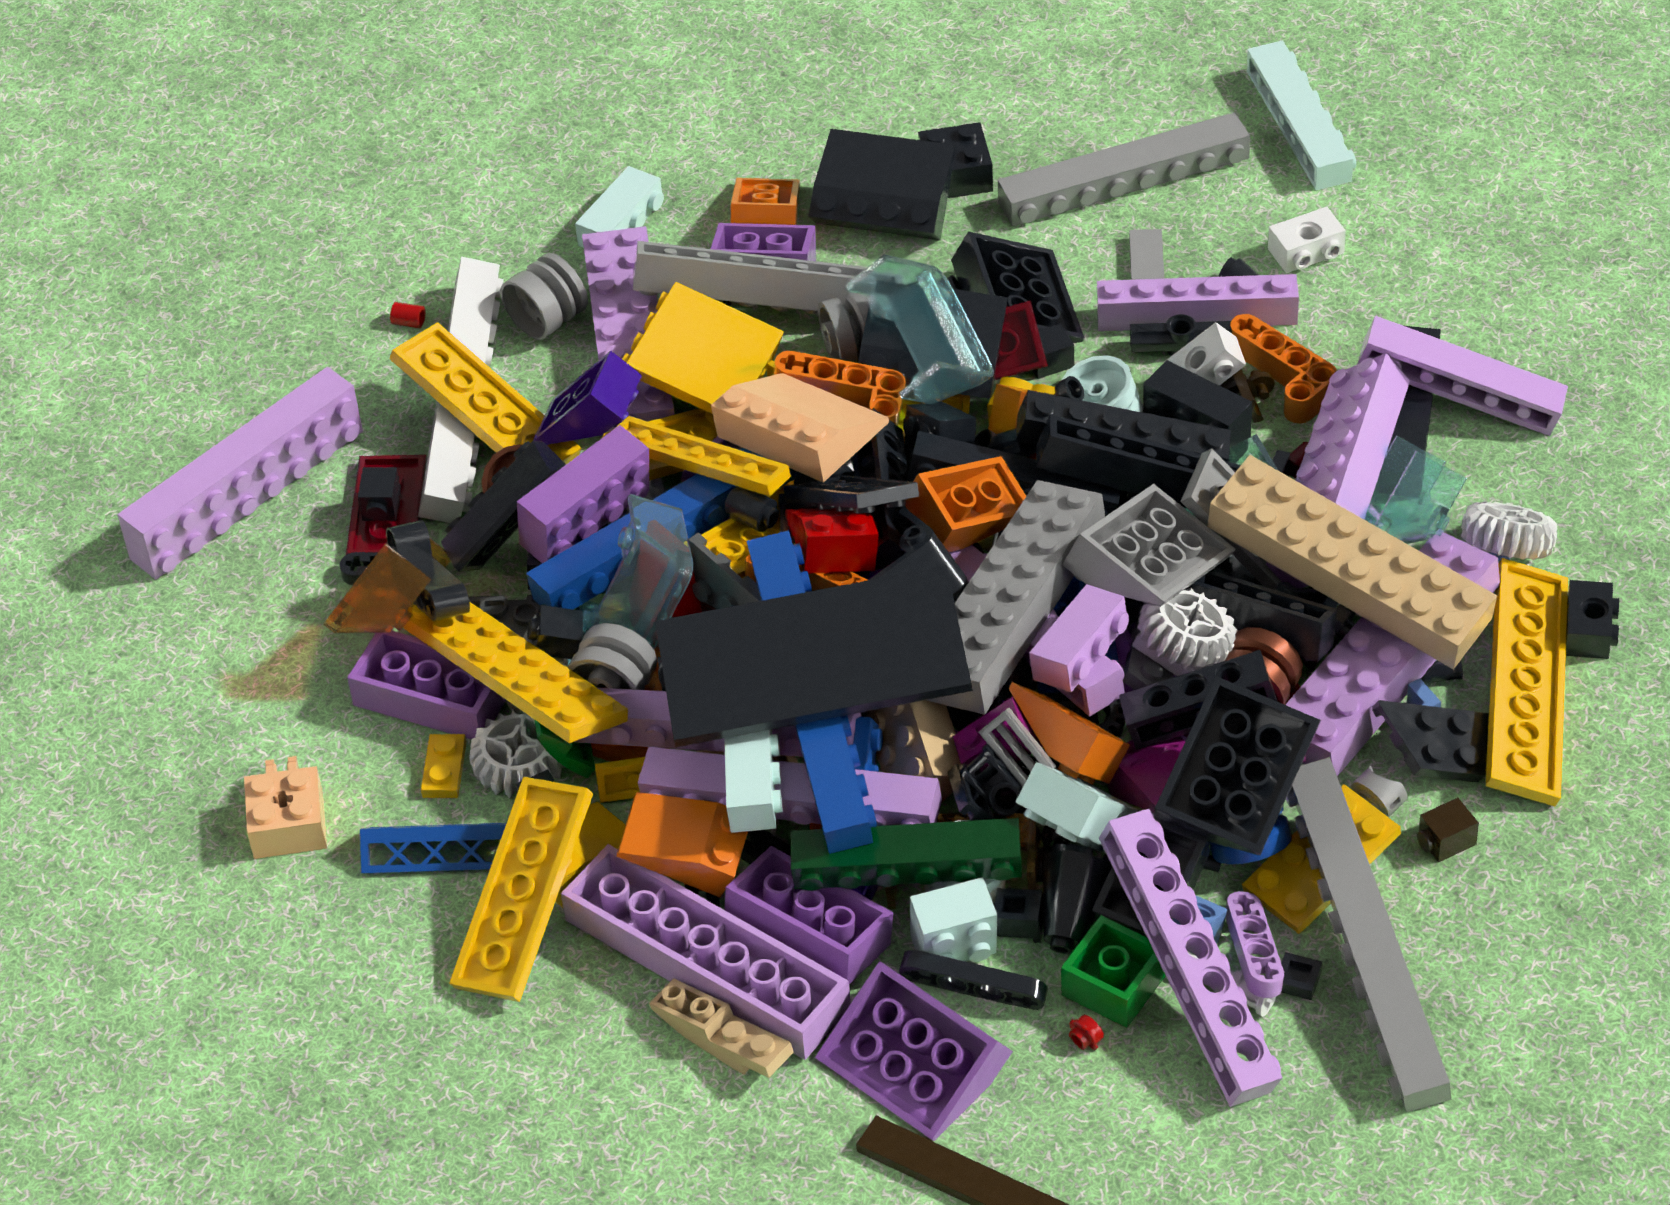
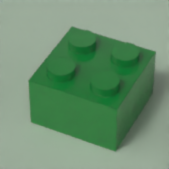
[1061,915,1166,1028]

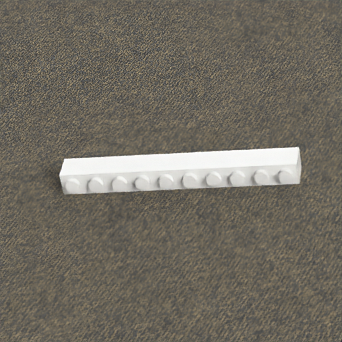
[418,256,504,523]

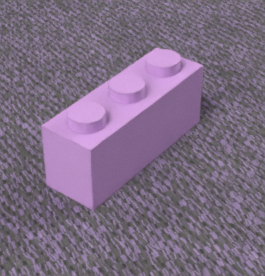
[1029,584,1129,692]

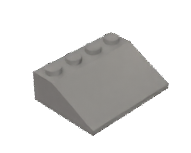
[1063,484,1236,607]

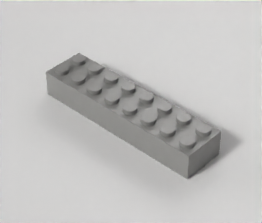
[926,480,1105,715]

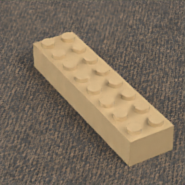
[1208,455,1497,670]

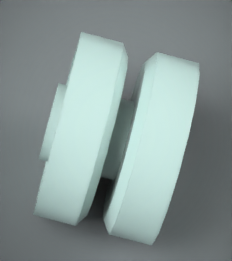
[1062,355,1144,412]

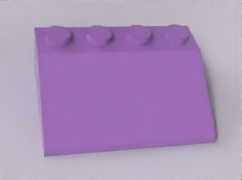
[815,961,1013,1141]

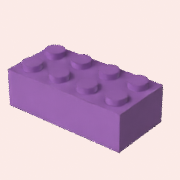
[517,425,649,563]
[347,627,507,740]
[725,846,893,984]

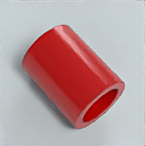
[390,302,426,329]

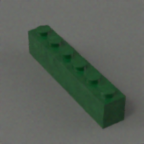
[791,818,1022,891]

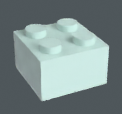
[910,877,997,962]

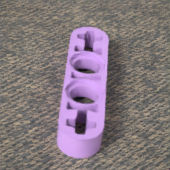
[1225,891,1284,998]

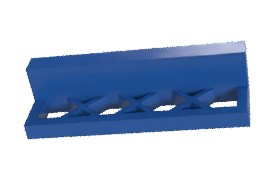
[360,823,506,873]

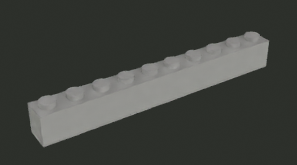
[1286,757,1452,1112]

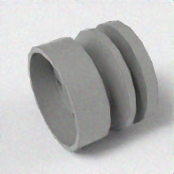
[500,252,588,340]

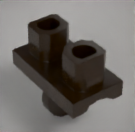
[1219,369,1275,423]

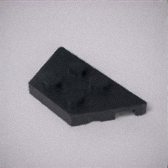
[1372,700,1489,782]

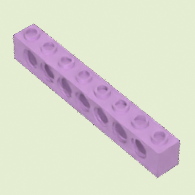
[1099,809,1283,1107]

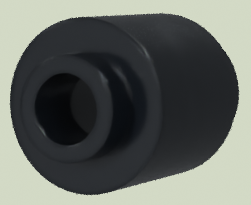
[724,487,779,532]

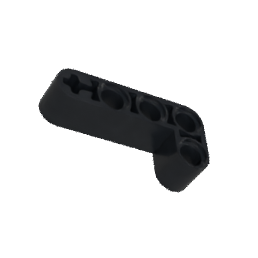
[386,520,470,621]

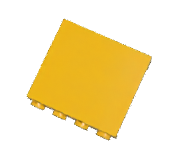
[622,282,784,414]

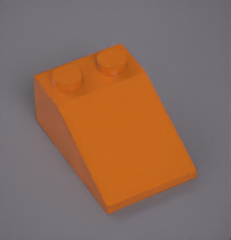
[731,178,800,225]
[905,456,1026,552]
[1009,682,1130,784]
[616,792,748,898]

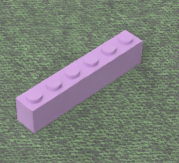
[1097,274,1299,331]
[1357,316,1568,436]

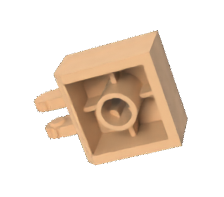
[244,756,327,859]

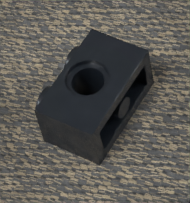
[1566,580,1619,659]

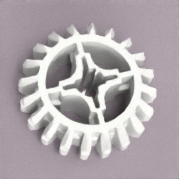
[1461,501,1557,560]
[1137,587,1237,671]
[469,709,565,799]

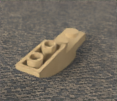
[649,978,794,1078]

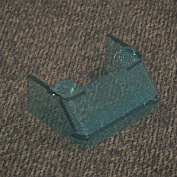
[845,254,994,404]
[1364,435,1467,544]
[575,494,693,649]

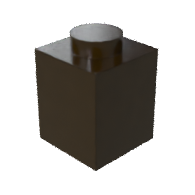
[1417,797,1479,862]

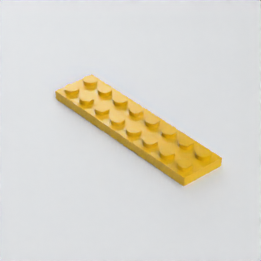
[1485,558,1568,807]
[398,602,628,743]

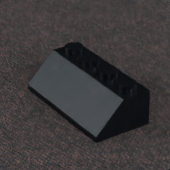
[441,441,566,572]

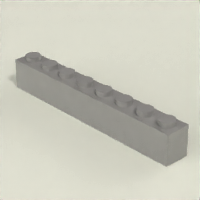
[998,112,1250,226]
[633,241,900,314]

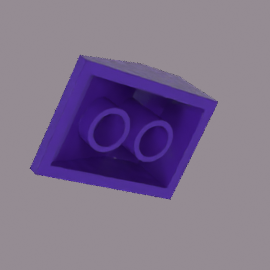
[533,351,642,445]

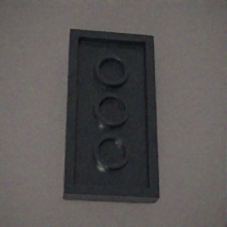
[784,475,919,514]

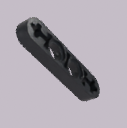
[899,950,1048,1010]

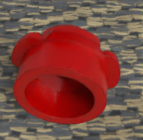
[1069,1014,1104,1050]

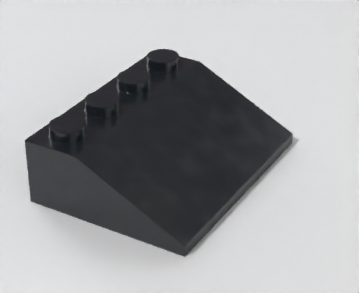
[808,129,956,240]
[951,231,1085,343]
[858,276,1008,399]
[1154,676,1321,856]

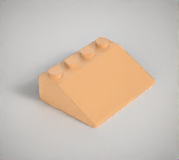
[711,373,889,483]

